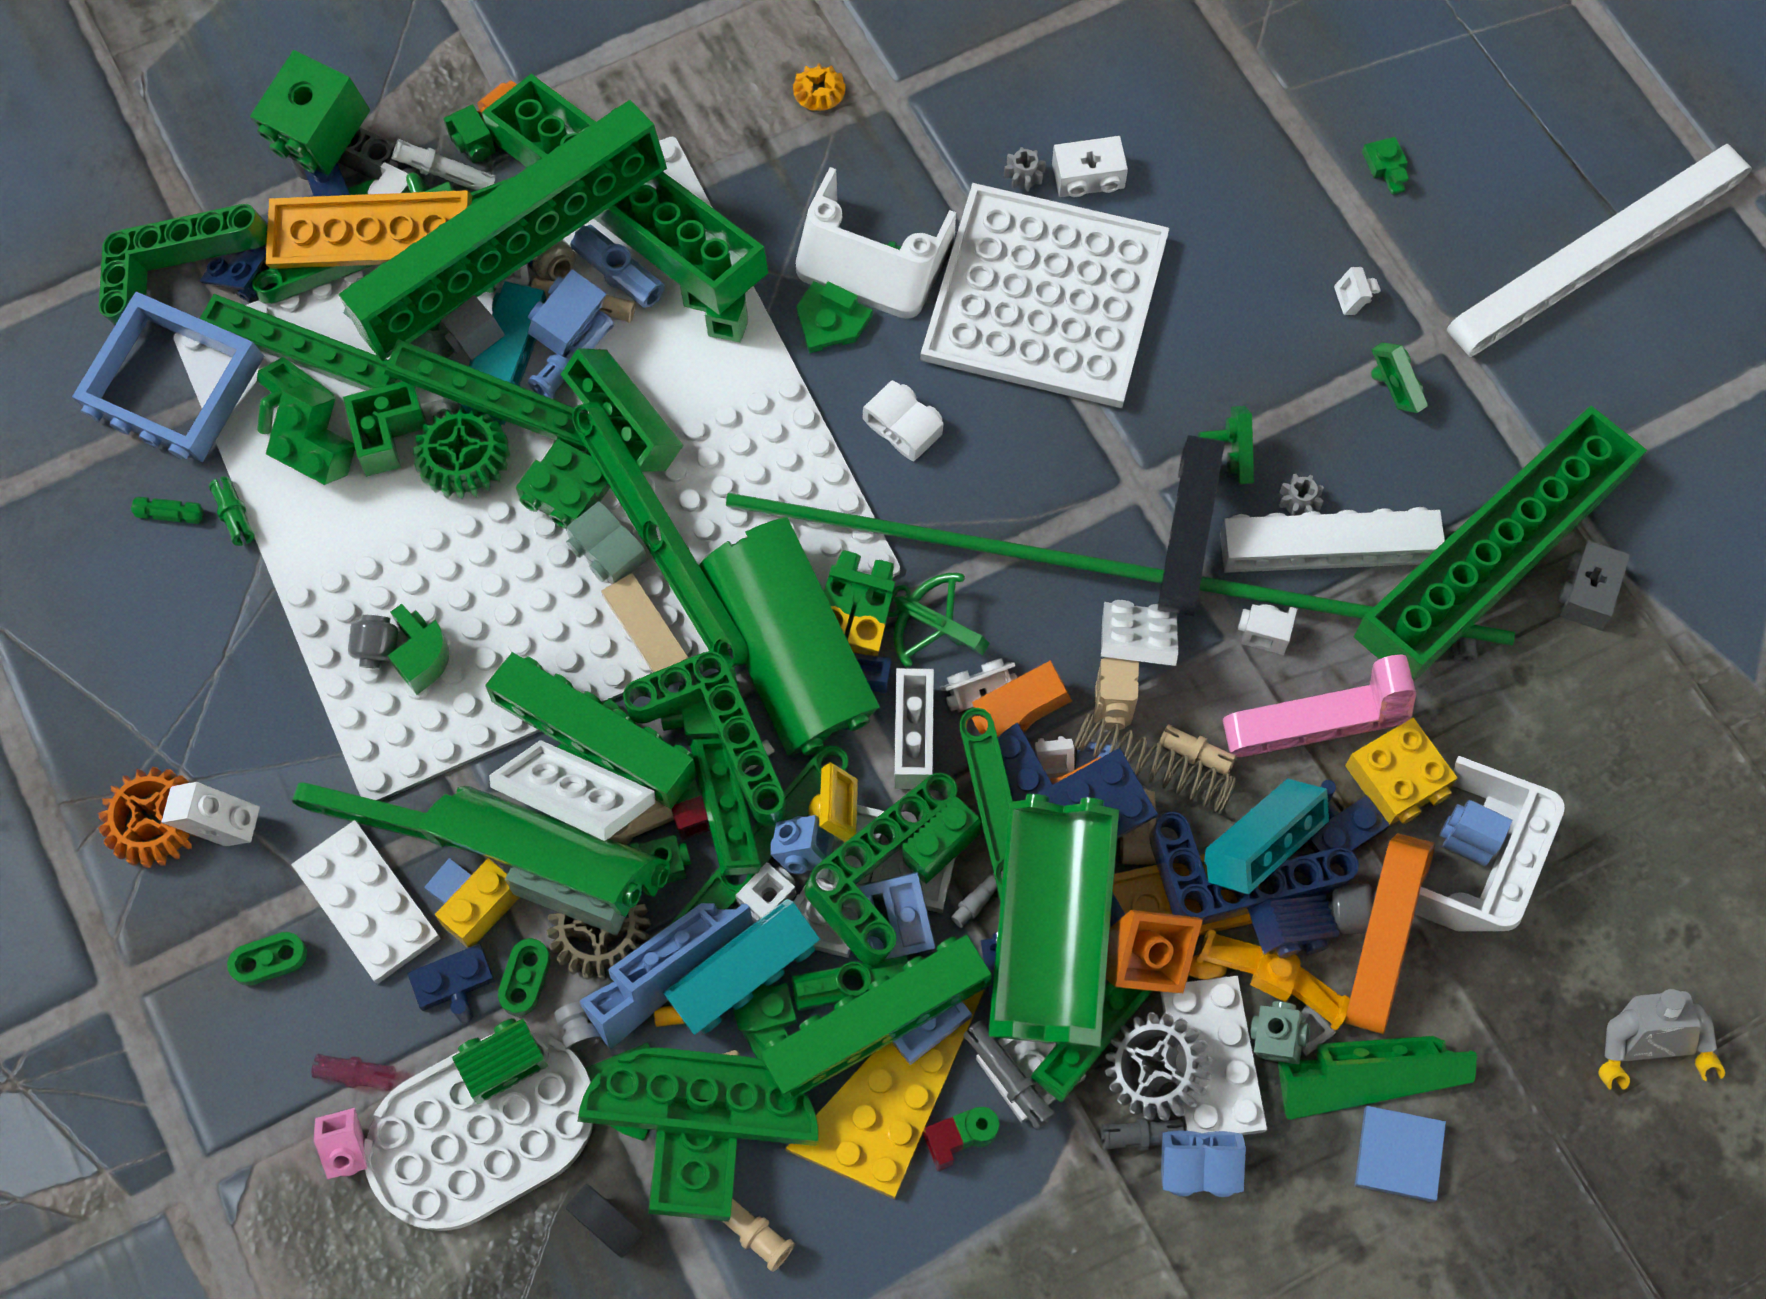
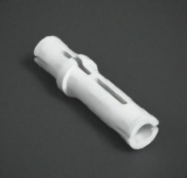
[392,139,496,191]

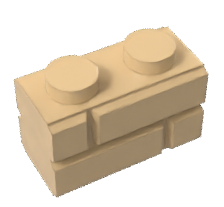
[1094,657,1139,730]

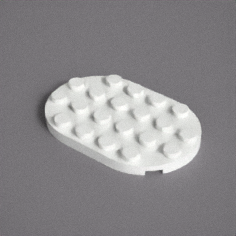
[364,1032,593,1231]

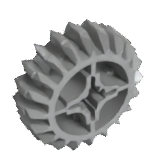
[1105,1012,1212,1121]

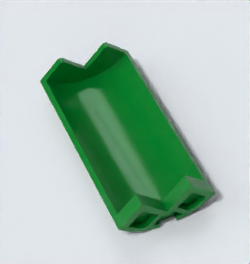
[699,517,880,756]
[417,786,671,917]
[988,794,1119,1047]

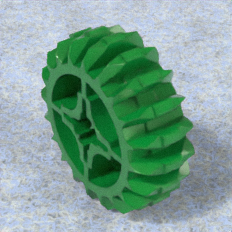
[413,407,510,500]

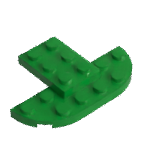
[577,1048,818,1222]

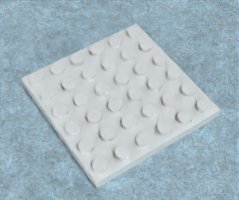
[920,183,1169,408]

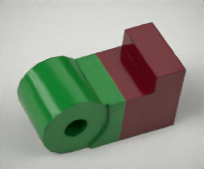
[671,779,711,841]
[923,1107,999,1172]

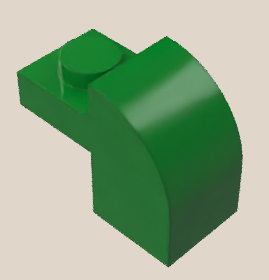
[680,286,748,343]
[388,603,449,695]

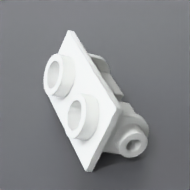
[940,658,1017,712]

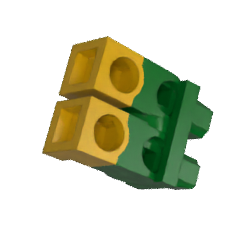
[824,550,895,656]

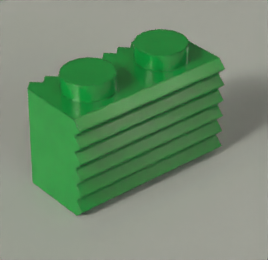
[903,797,982,884]
[452,1018,548,1104]

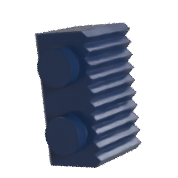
[1248,893,1340,958]

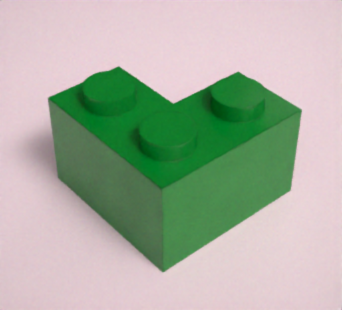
[343,381,427,477]
[266,383,355,485]

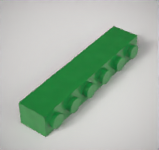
[485,652,697,809]
[760,935,992,1103]

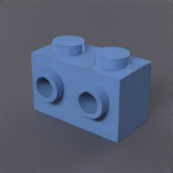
[528,269,606,356]

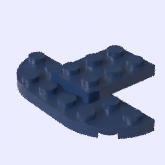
[998,722,1158,927]

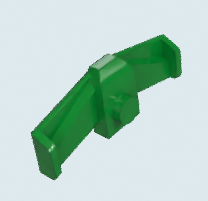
[733,983,797,1060]

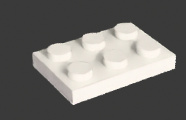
[1101,600,1178,666]

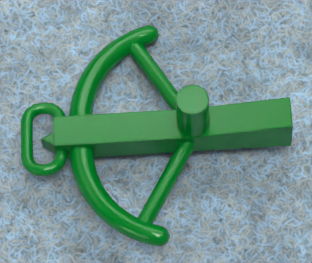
[887,573,990,667]

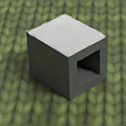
[441,295,505,360]

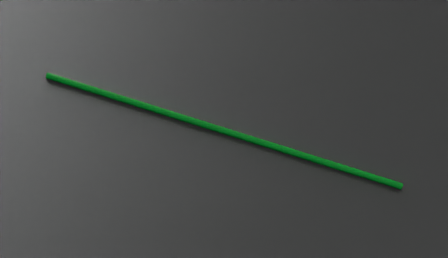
[726,493,1515,646]

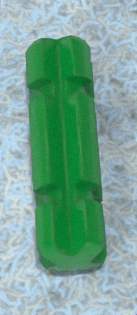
[131,496,204,524]

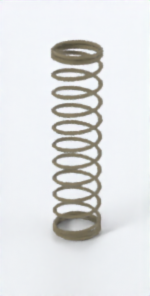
[1074,712,1236,814]

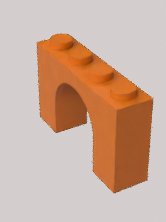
[972,661,1101,784]

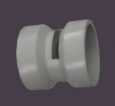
[554,1001,602,1052]

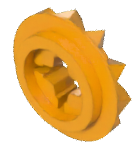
[793,63,845,111]

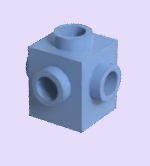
[771,815,834,874]

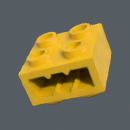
[1345,717,1458,826]

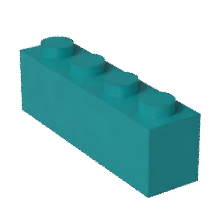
[461,281,547,426]
[1204,778,1329,894]
[663,899,821,1035]

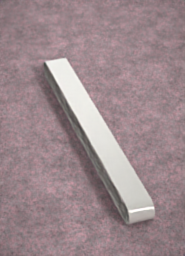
[1447,144,1752,357]

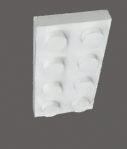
[489,740,655,841]
[291,820,441,985]
[1160,976,1267,1135]

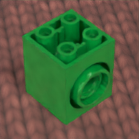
[250,50,370,176]

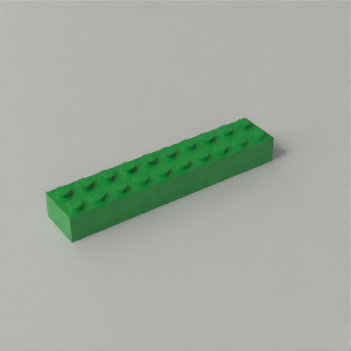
[482,74,768,315]
[338,100,667,361]
[1353,406,1647,682]

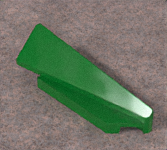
[1278,1036,1477,1120]

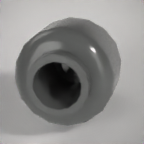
[348,615,398,669]
[1326,883,1376,935]

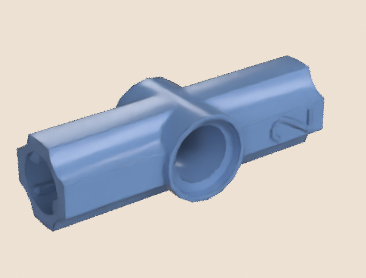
[570,224,665,309]

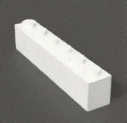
[1220,507,1445,573]

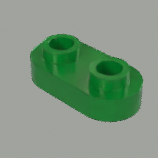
[227,932,307,986]
[498,938,551,1016]

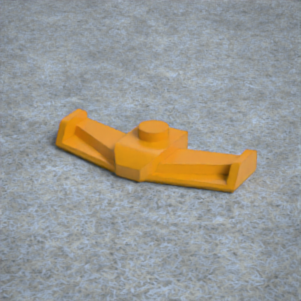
[1196,929,1350,1030]

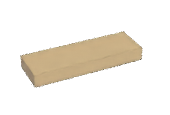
[601,573,688,673]

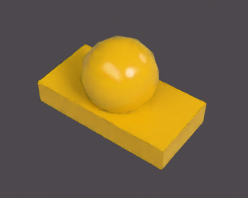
[808,762,858,842]

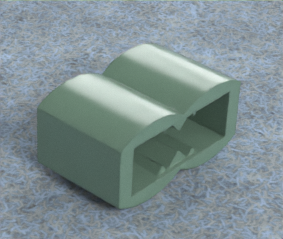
[566,501,648,584]

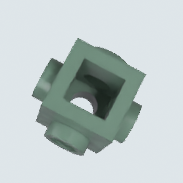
[1251,1001,1310,1064]

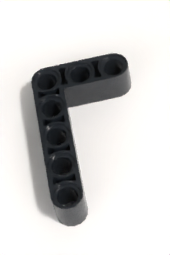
[1157,435,1225,616]

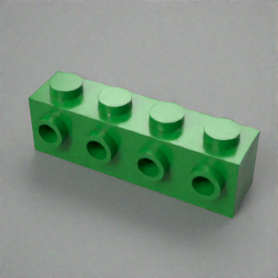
[560,348,684,472]

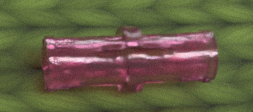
[311,1053,396,1091]

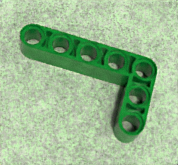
[99,204,268,326]
[623,651,786,826]
[804,773,957,966]

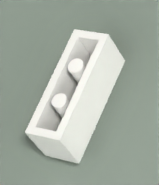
[894,668,934,789]

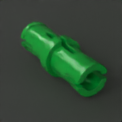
[209,476,255,546]

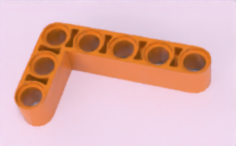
[1345,833,1435,1035]

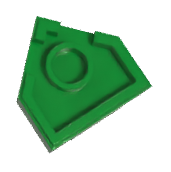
[796,281,873,353]

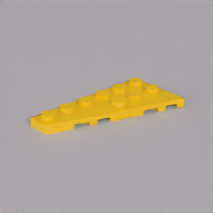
[786,988,986,1200]

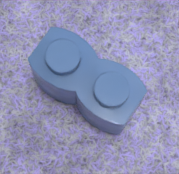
[1439,799,1513,867]
[1161,1130,1246,1197]

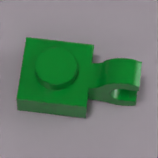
[1362,137,1409,195]

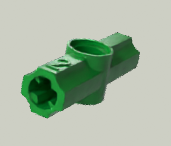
[792,955,908,1011]

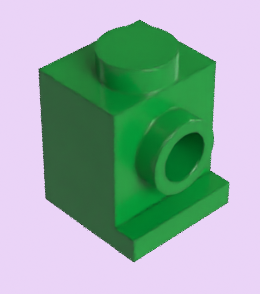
[443,104,496,163]
[631,835,691,884]

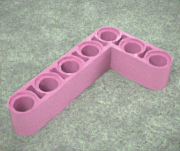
[1222,655,1416,757]

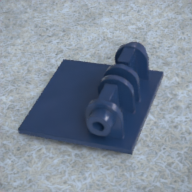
[200,243,270,301]

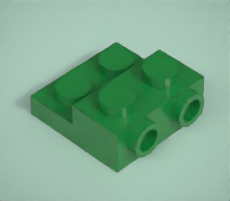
[516,439,611,529]

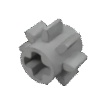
[1004,147,1046,191]
[1279,474,1324,516]

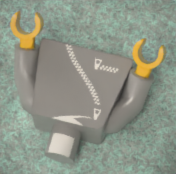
[1598,989,1725,1090]

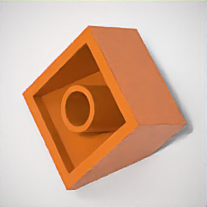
[1106,910,1203,994]

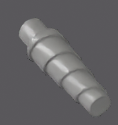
[951,870,1003,928]

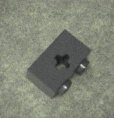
[1558,540,1630,631]

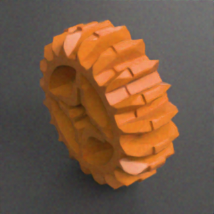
[98,766,196,868]

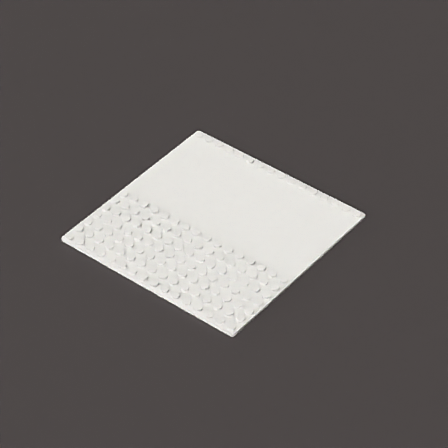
[174,137,900,801]

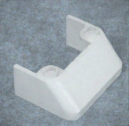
[796,167,956,319]
[1415,756,1565,931]

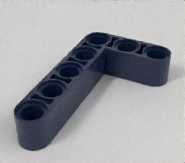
[1149,812,1359,925]

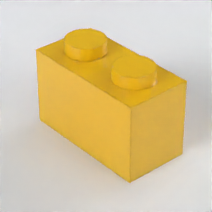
[434,858,520,948]

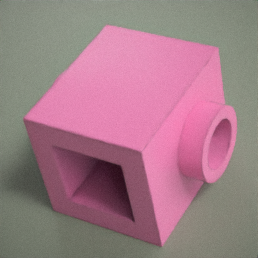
[314,1108,367,1179]

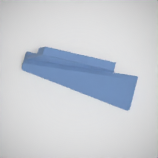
[579,903,753,1049]

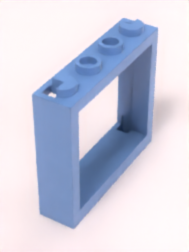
[72,292,265,462]

